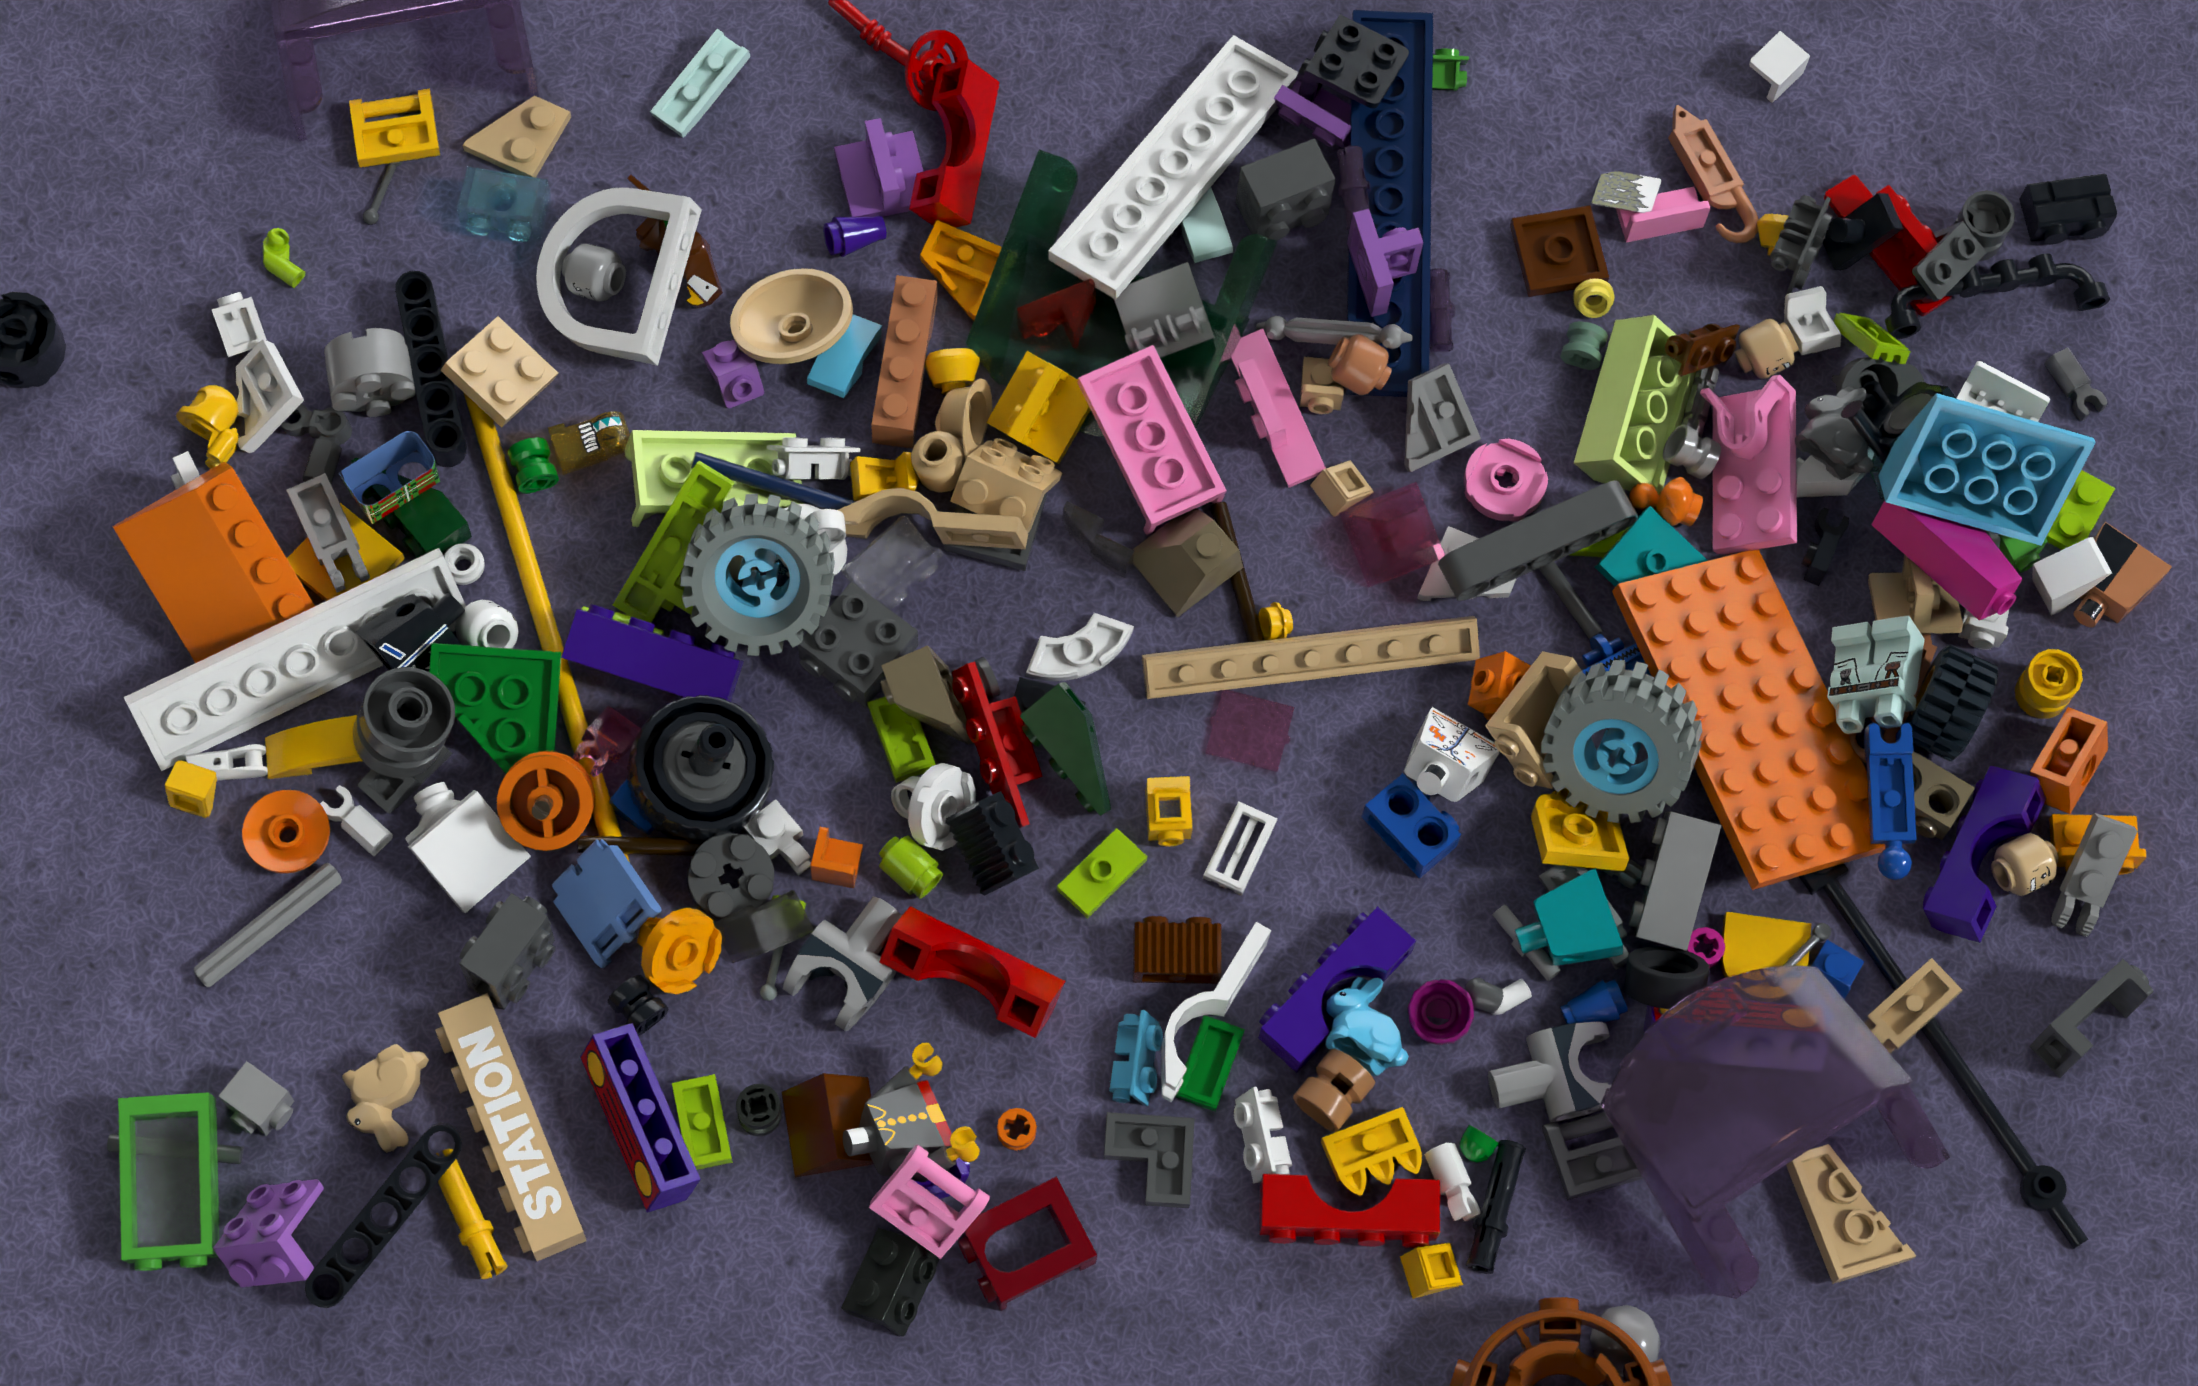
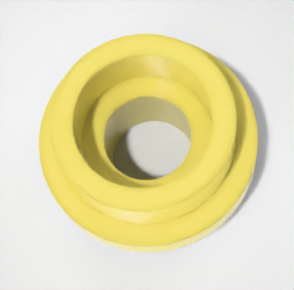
[1573,279,1615,318]

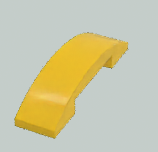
[265,715,363,779]

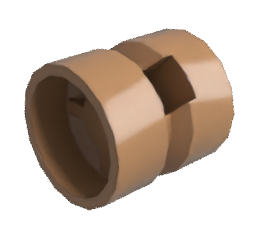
[1293,1048,1375,1132]

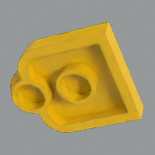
[1531,787,1629,871]

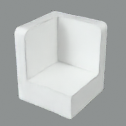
[1749,31,1810,103]

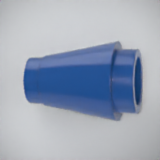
[1560,979,1628,1024]

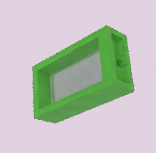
[118,1092,219,1271]

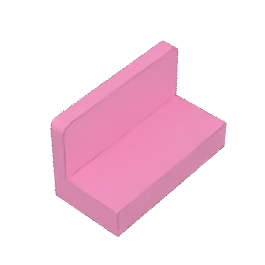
[1616,187,1710,243]

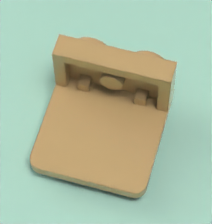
[950,438,1062,533]

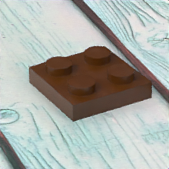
[1510,205,1609,297]

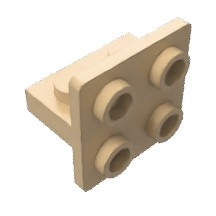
[1868,554,1963,634]

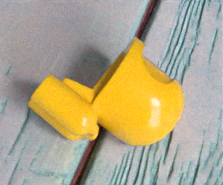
[176,385,239,469]

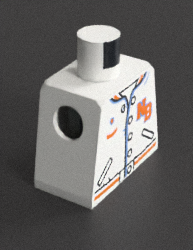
[1404,707,1500,802]

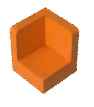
[810,826,863,889]

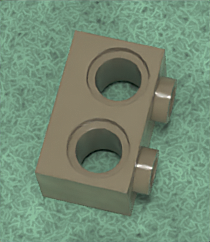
[1912,751,1975,840]

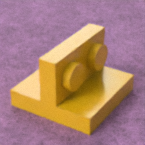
[986,351,1091,464]

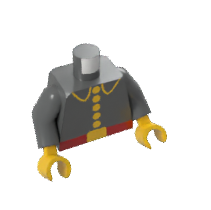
[843,1043,980,1183]

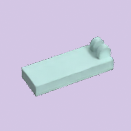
[650,29,751,138]

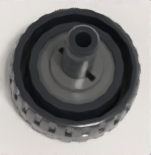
[627,695,774,842]

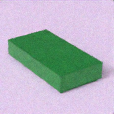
[1175,1015,1245,1112]

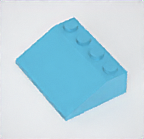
[1878,393,2096,546]

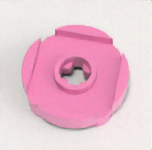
[1464,439,1548,522]

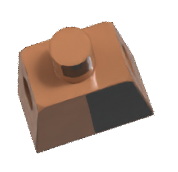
[2073,522,2172,628]

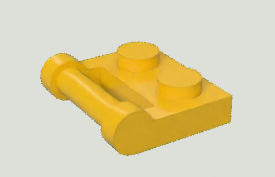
[349,88,440,168]

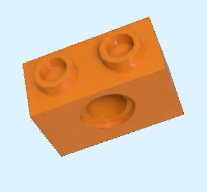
[2030,707,2108,814]

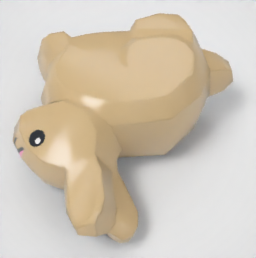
[342,1044,429,1153]

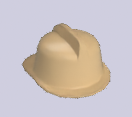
[935,378,992,459]

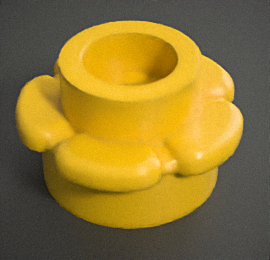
[1258,602,1293,640]

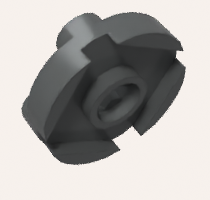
[686,833,774,920]

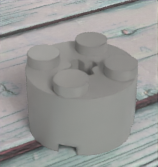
[324,328,415,418]

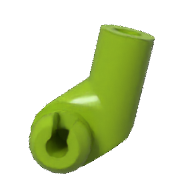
[262,228,305,288]

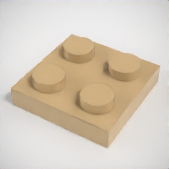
[441,316,558,428]

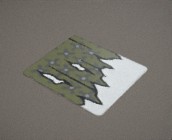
[1592,171,1661,213]

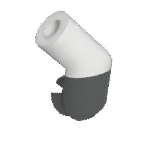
[1465,978,1532,1015]

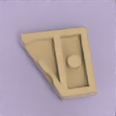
[463,96,571,182]

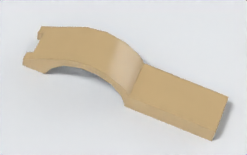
[838,488,1028,549]

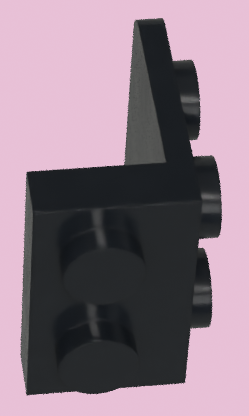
[1296,14,1409,108]

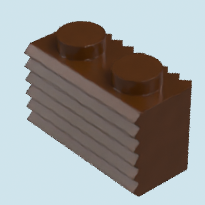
[1133,916,1222,984]

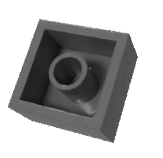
[1235,139,1335,243]

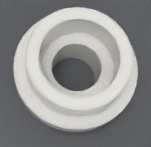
[444,544,485,585]

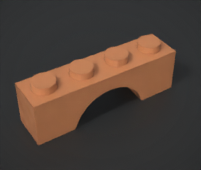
[871,275,937,449]

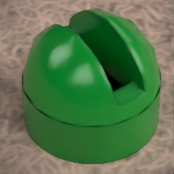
[1459,1125,1499,1163]

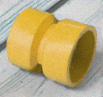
[2015,649,2083,719]

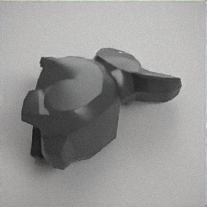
[1795,386,1874,480]

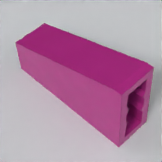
[1871,500,2022,621]

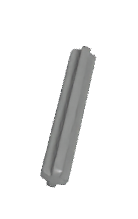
[193,863,342,987]

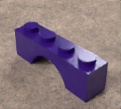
[1923,765,2046,943]
[1258,906,1416,1073]

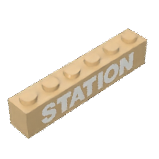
[435,993,587,1261]

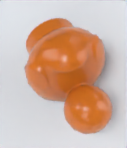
[1629,477,1703,527]

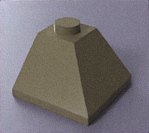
[1126,508,1243,618]
[880,645,973,745]

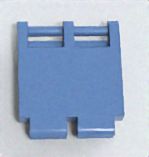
[552,839,662,968]

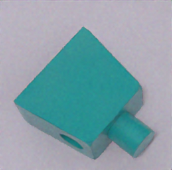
[1514,868,1623,966]

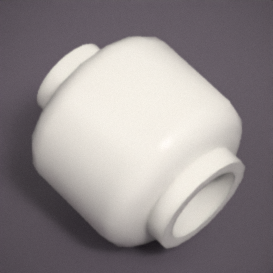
[455,600,519,649]

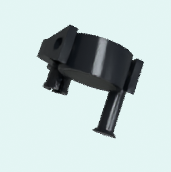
[1841,381,1957,464]

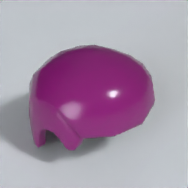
[1407,979,1474,1045]

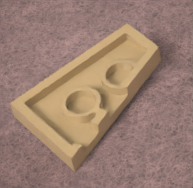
[1784,1144,1916,1284]

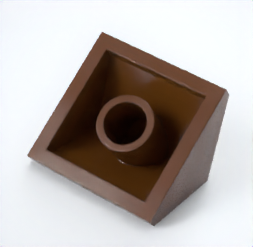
[781,1073,874,1178]

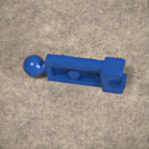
[1864,723,1917,880]

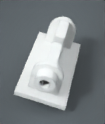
[767,437,860,480]
[1234,1087,1292,1184]

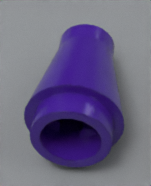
[823,215,887,257]

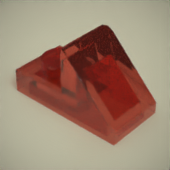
[1016,278,1096,350]

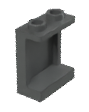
[2029,959,2154,1078]

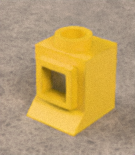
[1145,776,1193,847]

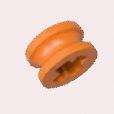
[997,1108,1037,1151]

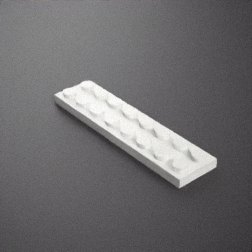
[1049,35,1298,300]
[124,548,466,771]

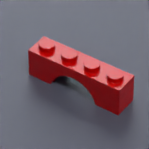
[909,59,1000,228]
[879,906,1066,1038]
[1259,1174,1440,1248]

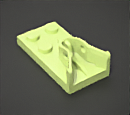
[624,430,804,527]

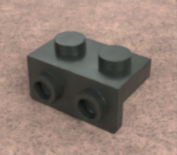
[841,1228,940,1337]

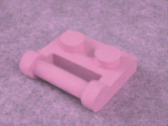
[869,1144,990,1259]

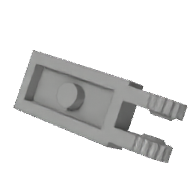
[286,473,370,592]
[2051,813,2138,937]

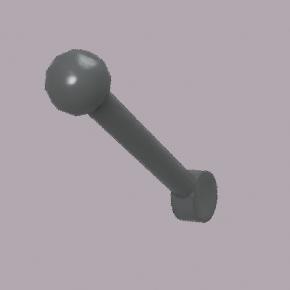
[363,161,403,225]
[1766,923,1831,989]

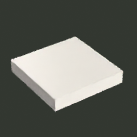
[408,790,531,913]

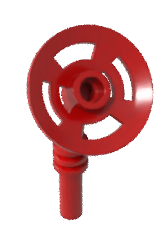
[828,0,968,111]

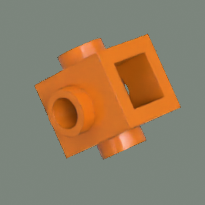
[1468,651,1531,720]

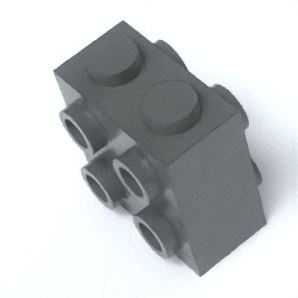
[798,582,918,707]
[459,893,556,1010]

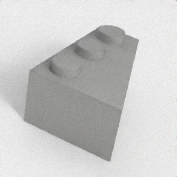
[1629,811,1722,951]

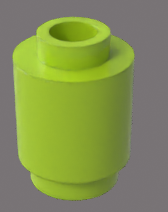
[879,835,943,899]

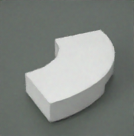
[1026,613,1134,681]

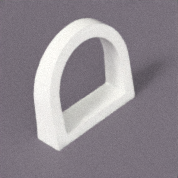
[536,188,702,366]

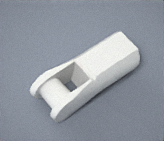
[186,744,268,781]

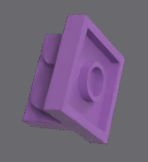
[834,118,924,217]
[1347,209,1424,317]

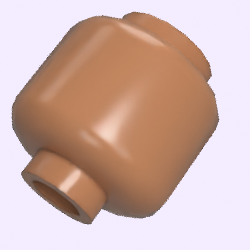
[1327,334,1392,395]

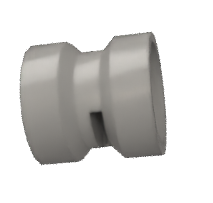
[1663,424,1721,480]

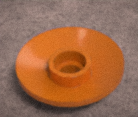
[242,790,330,874]

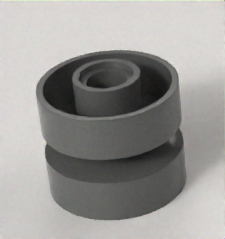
[353,667,455,778]

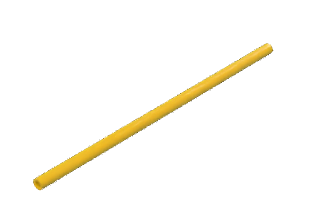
[463,392,630,862]

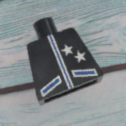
[356,592,465,672]

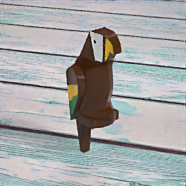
[627,175,723,308]

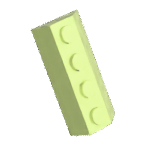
[1574,315,1696,495]

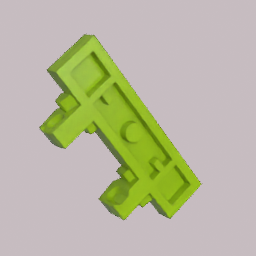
[613,461,735,623]

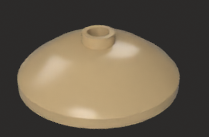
[730,269,853,364]

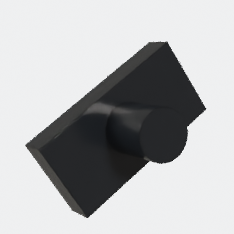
[1823,193,1904,271]

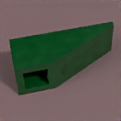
[351,458,472,559]
[1020,682,1111,816]

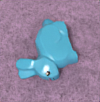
[1326,977,1409,1076]

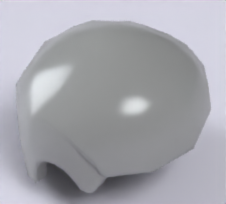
[1590,1305,1661,1376]

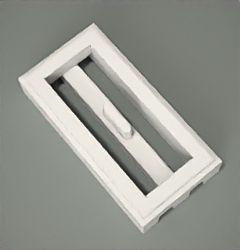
[1203,801,1277,896]

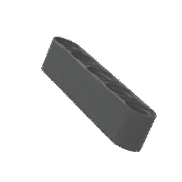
[1438,480,1638,601]

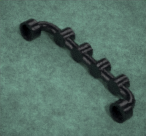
[1885,254,2110,339]

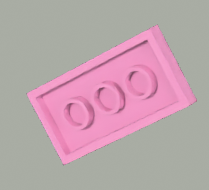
[1077,345,1227,535]
[1700,375,1797,555]

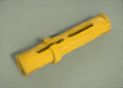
[436,1149,508,1279]

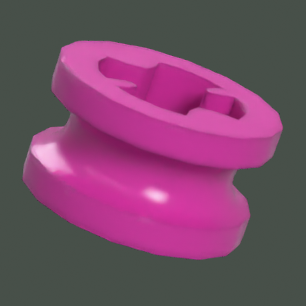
[1685,927,1725,968]

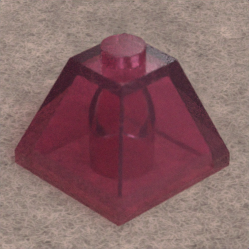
[1339,482,1445,587]

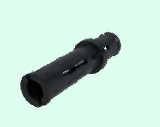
[1466,1140,1526,1274]

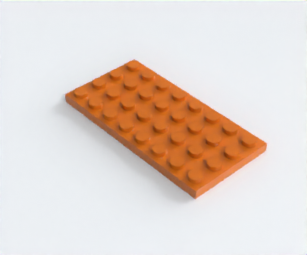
[1612,549,1885,890]

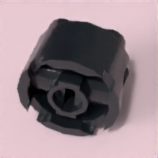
[0,292,66,388]

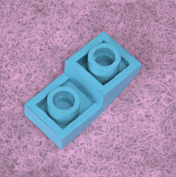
[807,314,882,398]

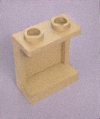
[1485,651,1581,789]

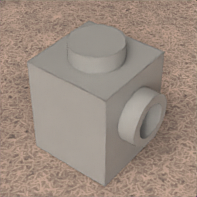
[219,1061,294,1136]

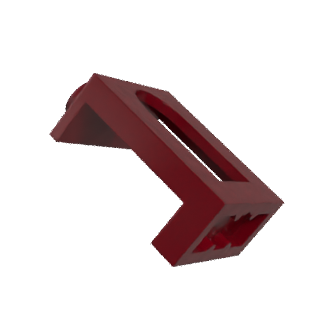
[957,1176,1097,1311]

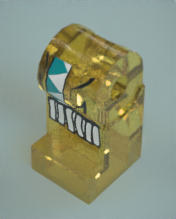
[548,411,631,475]

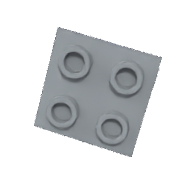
[1114,262,1215,358]

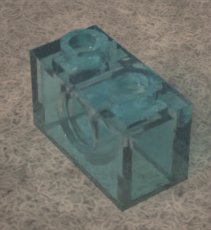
[457,167,551,242]

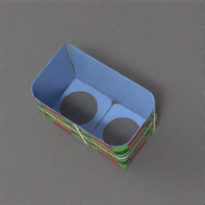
[339,431,440,524]

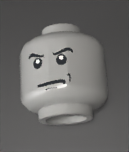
[562,244,626,301]

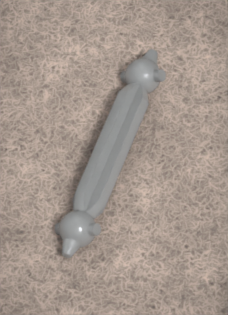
[1256,316,1413,349]

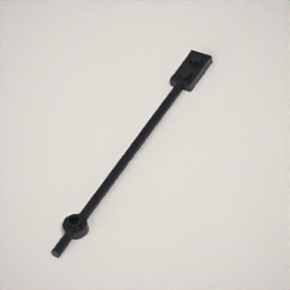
[1799,863,2089,1249]

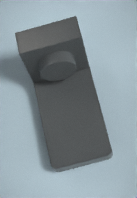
[1912,221,1987,301]

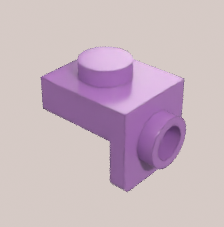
[702,340,764,408]

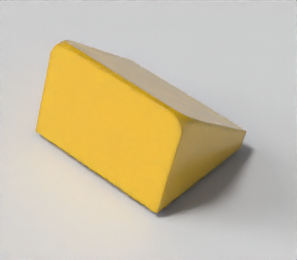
[164,760,217,818]
[1400,1243,1463,1299]

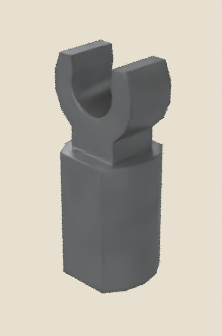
[2045,348,2107,421]

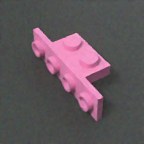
[1225,329,1326,488]

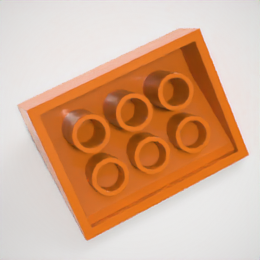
[112,462,315,663]

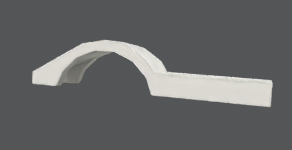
[1161,922,1271,1102]

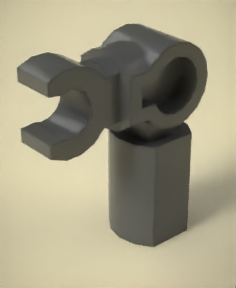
[281,404,352,484]

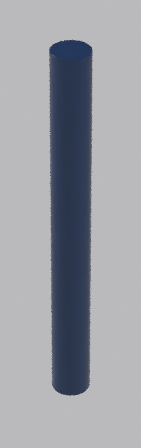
[691,452,856,510]

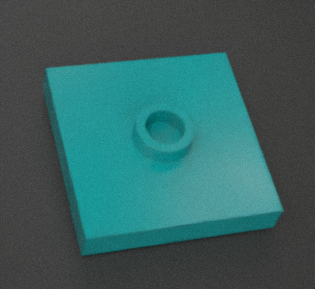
[1595,506,1708,587]

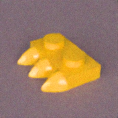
[1321,1107,1422,1196]

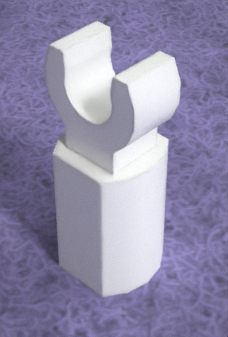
[320,786,393,856]
[1424,1143,1480,1222]

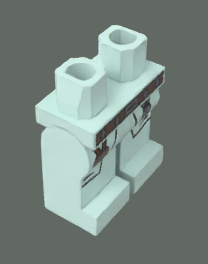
[1827,615,1925,734]

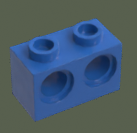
[1362,773,1461,879]

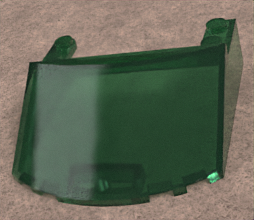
[966,149,1277,438]

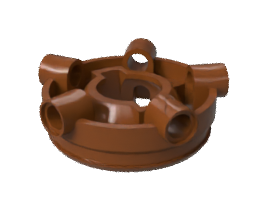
[1450,1297,1672,1386]

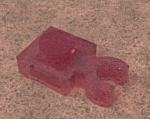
[572,706,641,777]

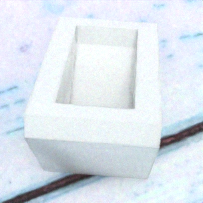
[2032,537,2112,615]

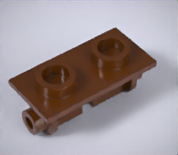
[1665,323,1740,376]

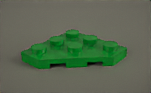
[429,643,561,774]

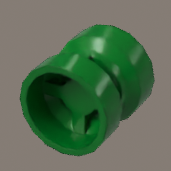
[507,437,559,494]

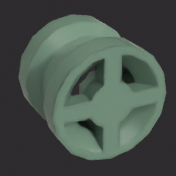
[1560,321,1608,370]

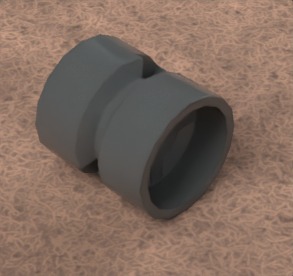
[1954,190,2015,261]

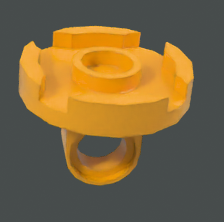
[637,907,722,994]

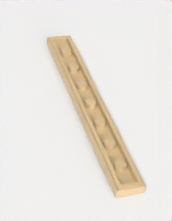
[1142,616,1480,699]

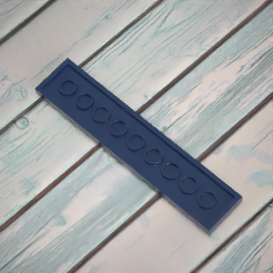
[1346,10,1433,397]

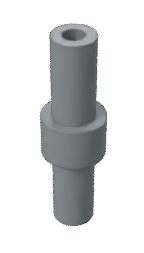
[1492,904,1561,981]

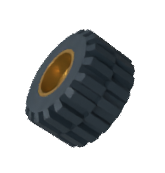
[1905,644,1998,762]

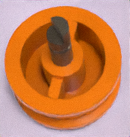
[497,751,595,851]

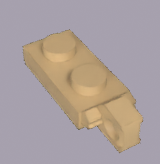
[1852,958,1962,1061]

